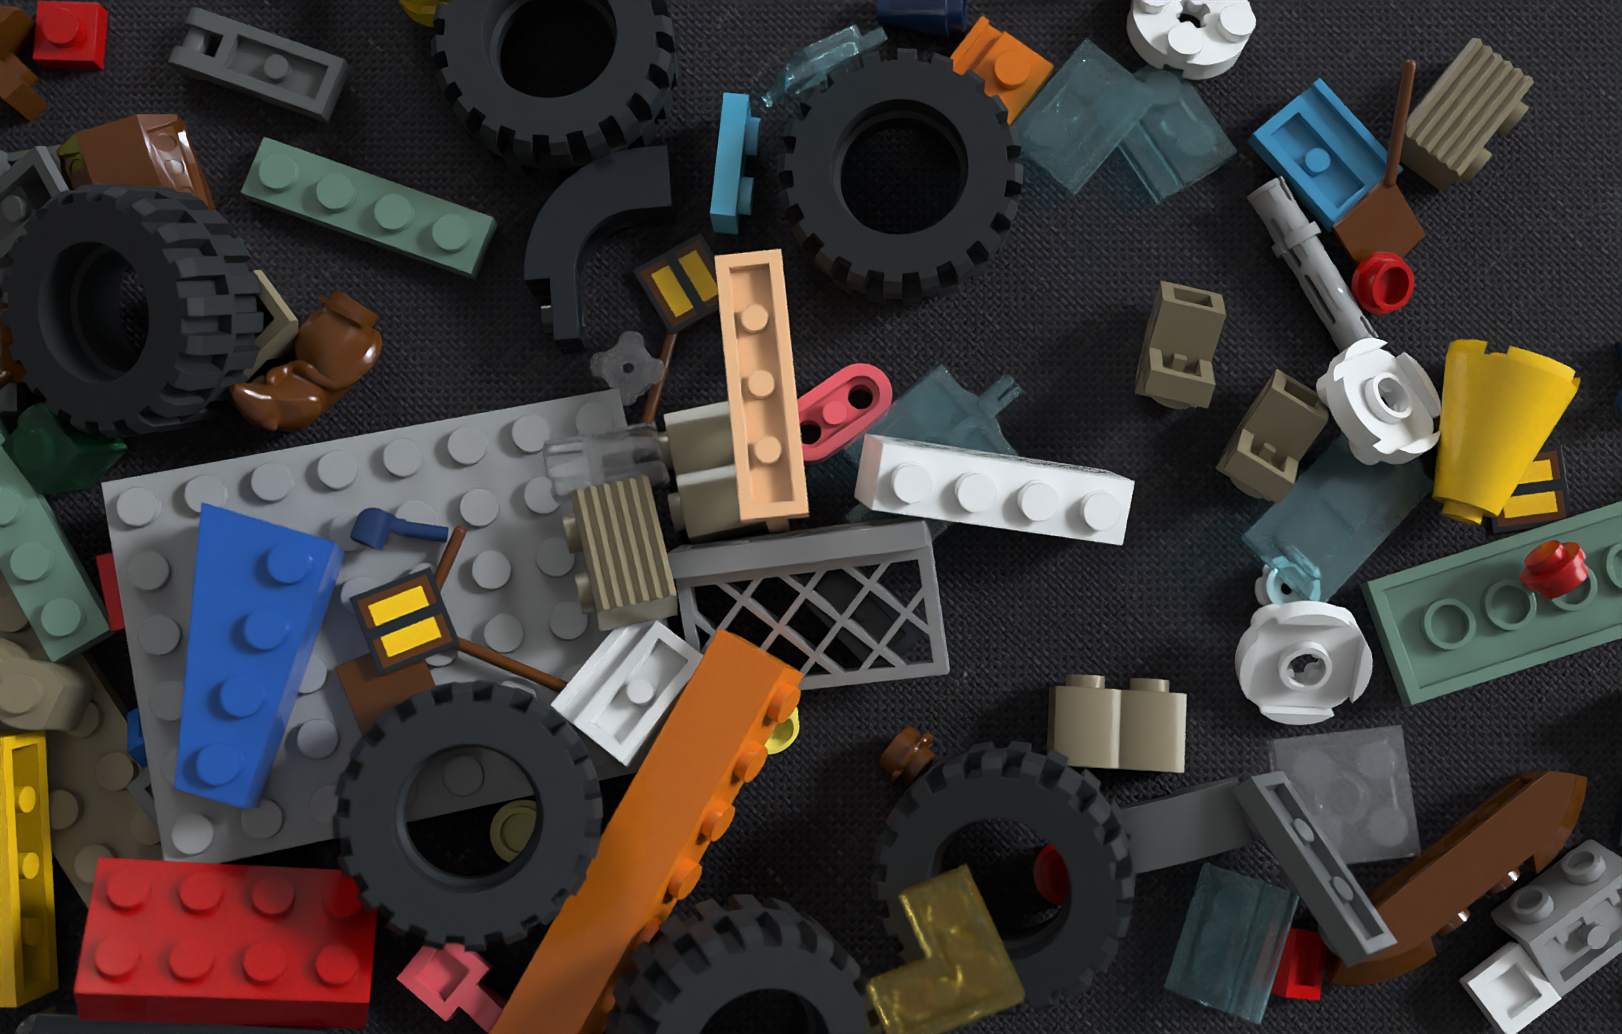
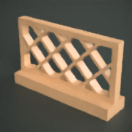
[714,249,809,533]

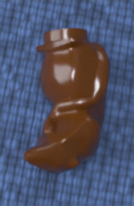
[229,289,383,433]

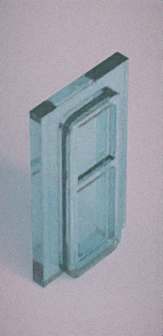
[763,24,887,108]
[1240,433,1434,603]

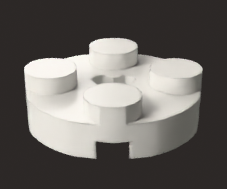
[1126,0,1256,80]
[1316,338,1441,465]
[1235,601,1373,725]

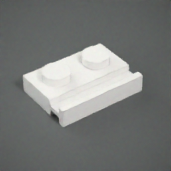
[550,620,703,768]

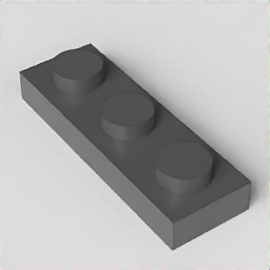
[1232,770,1398,968]

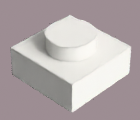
[1459,941,1561,1034]

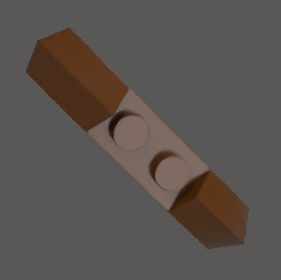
[1326,770,1587,985]

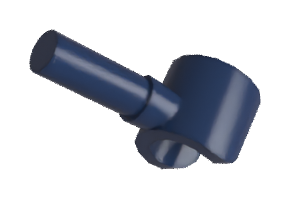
[350,507,449,551]

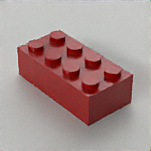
[74,857,377,1029]

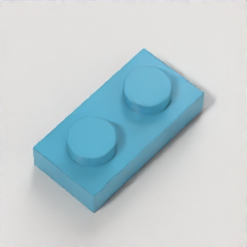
[710,93,761,234]

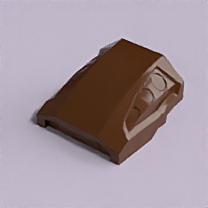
[56,114,216,267]

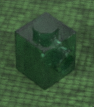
[0,401,128,495]

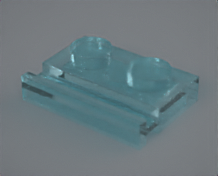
[1011,38,1157,196]
[1091,64,1237,205]
[1164,862,1300,1025]

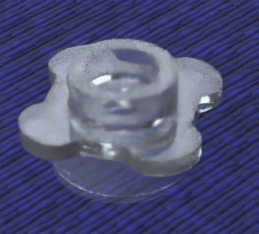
[590,331,666,406]

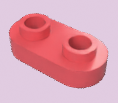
[797,363,892,465]

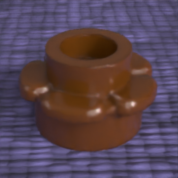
[878,726,937,786]

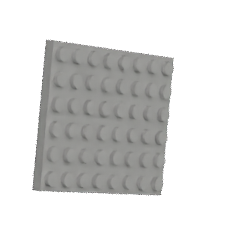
[101,388,669,864]

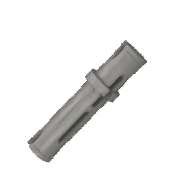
[1247,176,1379,353]

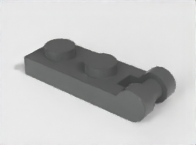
[167,7,351,123]

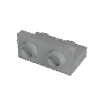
[1491,840,1622,998]

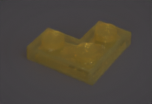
[866,865,1025,1034]

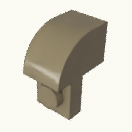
[1135,280,1226,409]
[1215,369,1330,505]

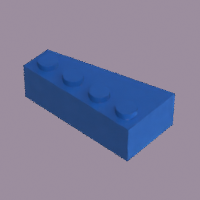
[175,502,346,808]

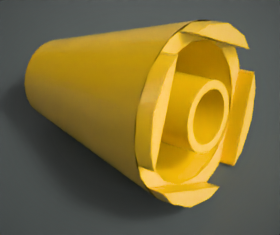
[1432,340,1580,525]

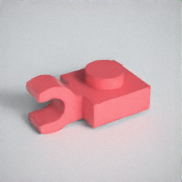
[396,943,509,1034]

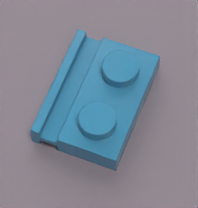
[1247,78,1404,233]

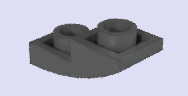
[1118,777,1255,874]

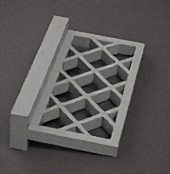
[667,515,950,690]

